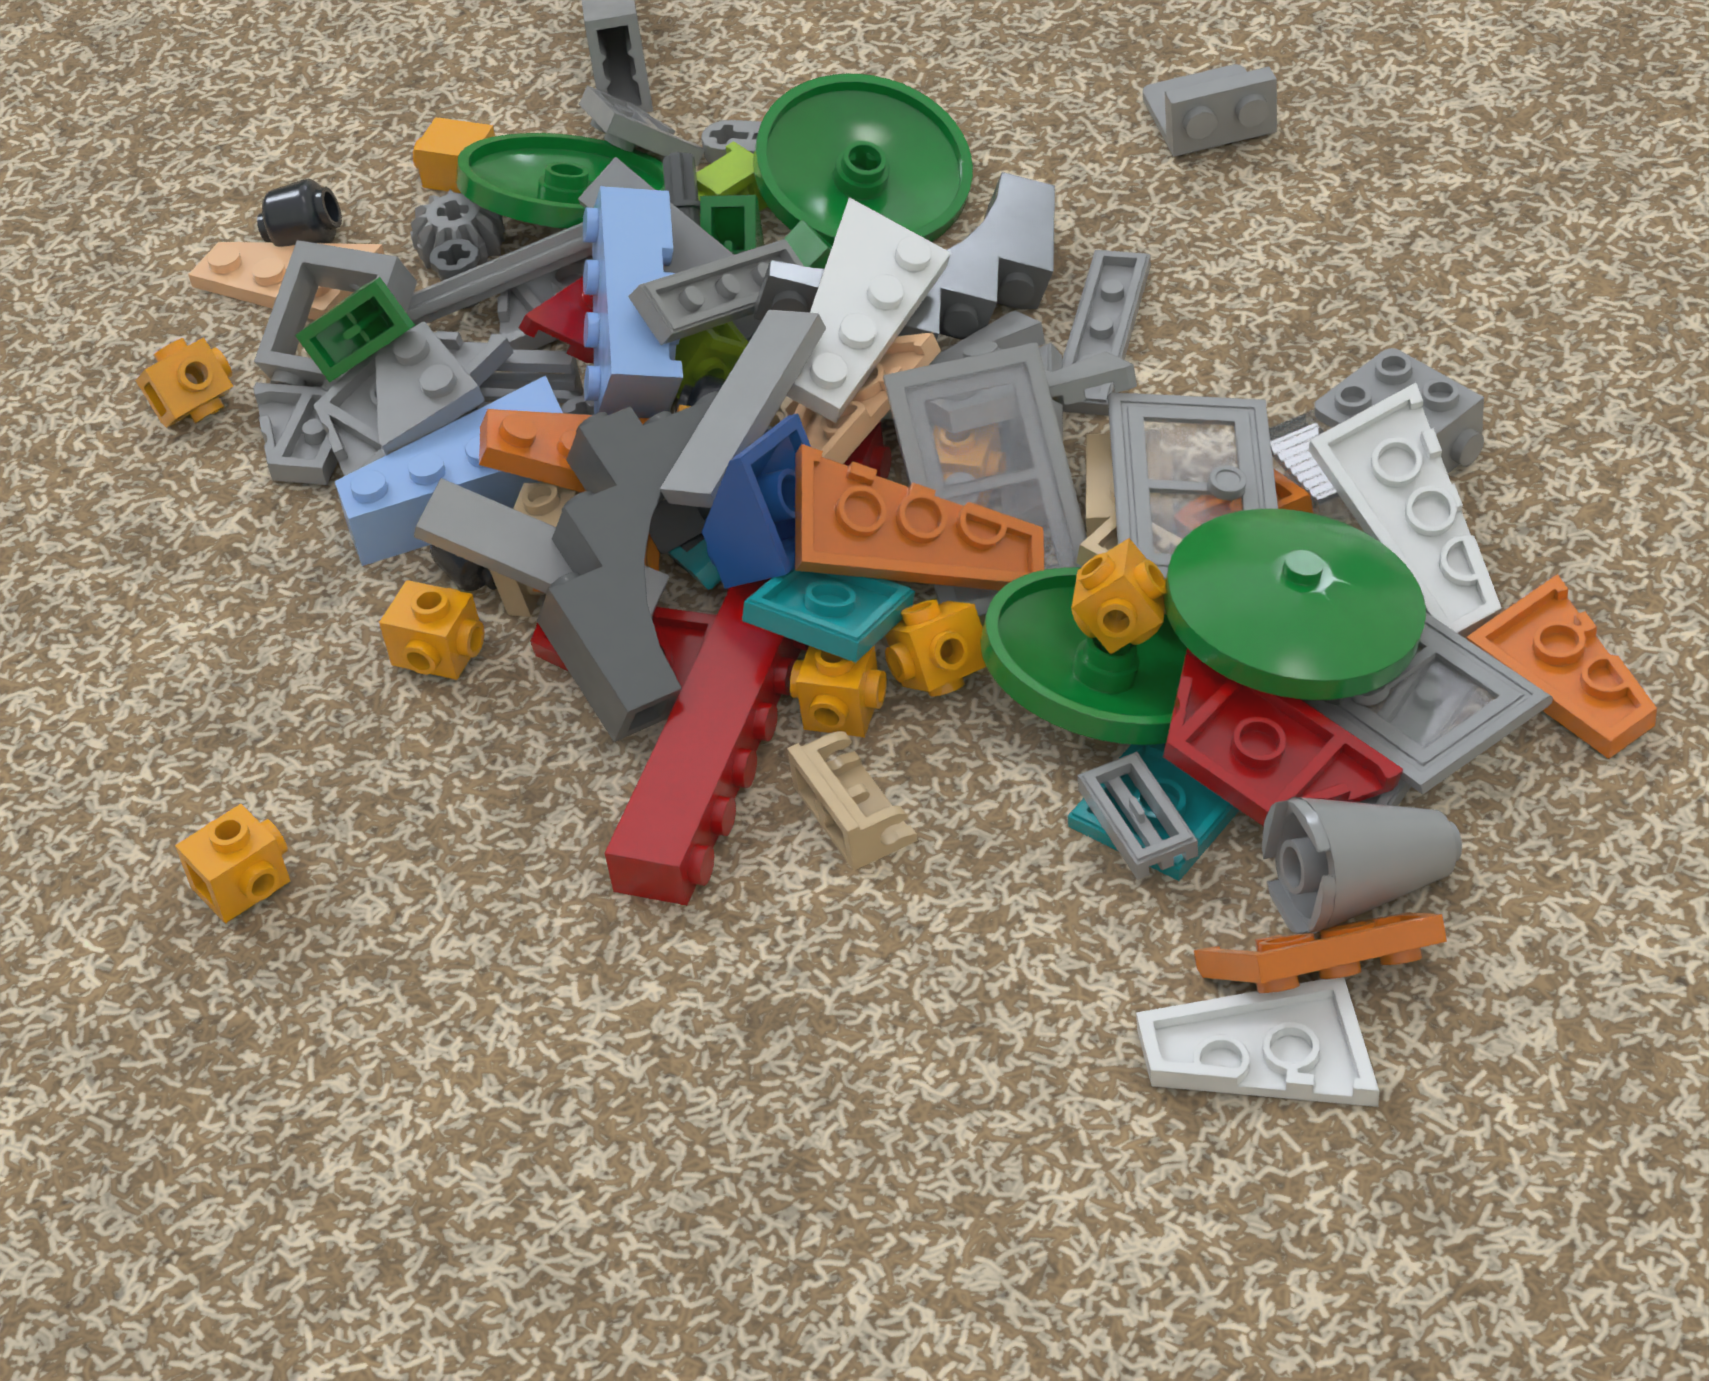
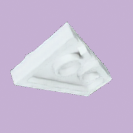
[1136,977,1379,1107]

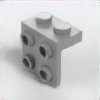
[1143,64,1277,157]
[1315,348,1484,474]

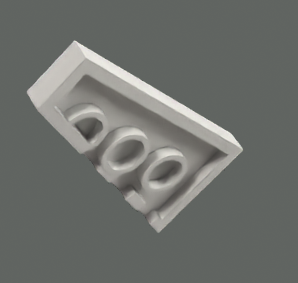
[786,198,951,423]
[1308,382,1502,637]

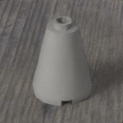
[1262,797,1462,934]

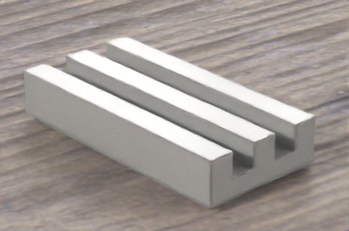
[479,350,583,403]
[1077,752,1198,880]

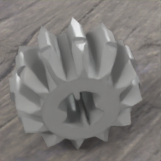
[410,189,505,269]

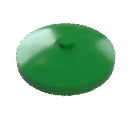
[753,73,973,246]
[456,133,665,229]
[1163,509,1426,700]
[980,567,1187,745]

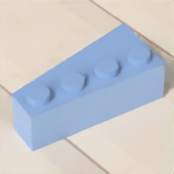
[583,186,683,418]
[335,375,563,566]

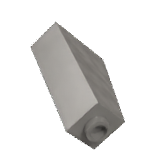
[582,0,653,112]

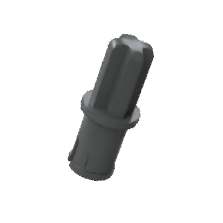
[663,152,700,226]

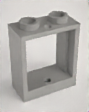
[254,240,417,391]

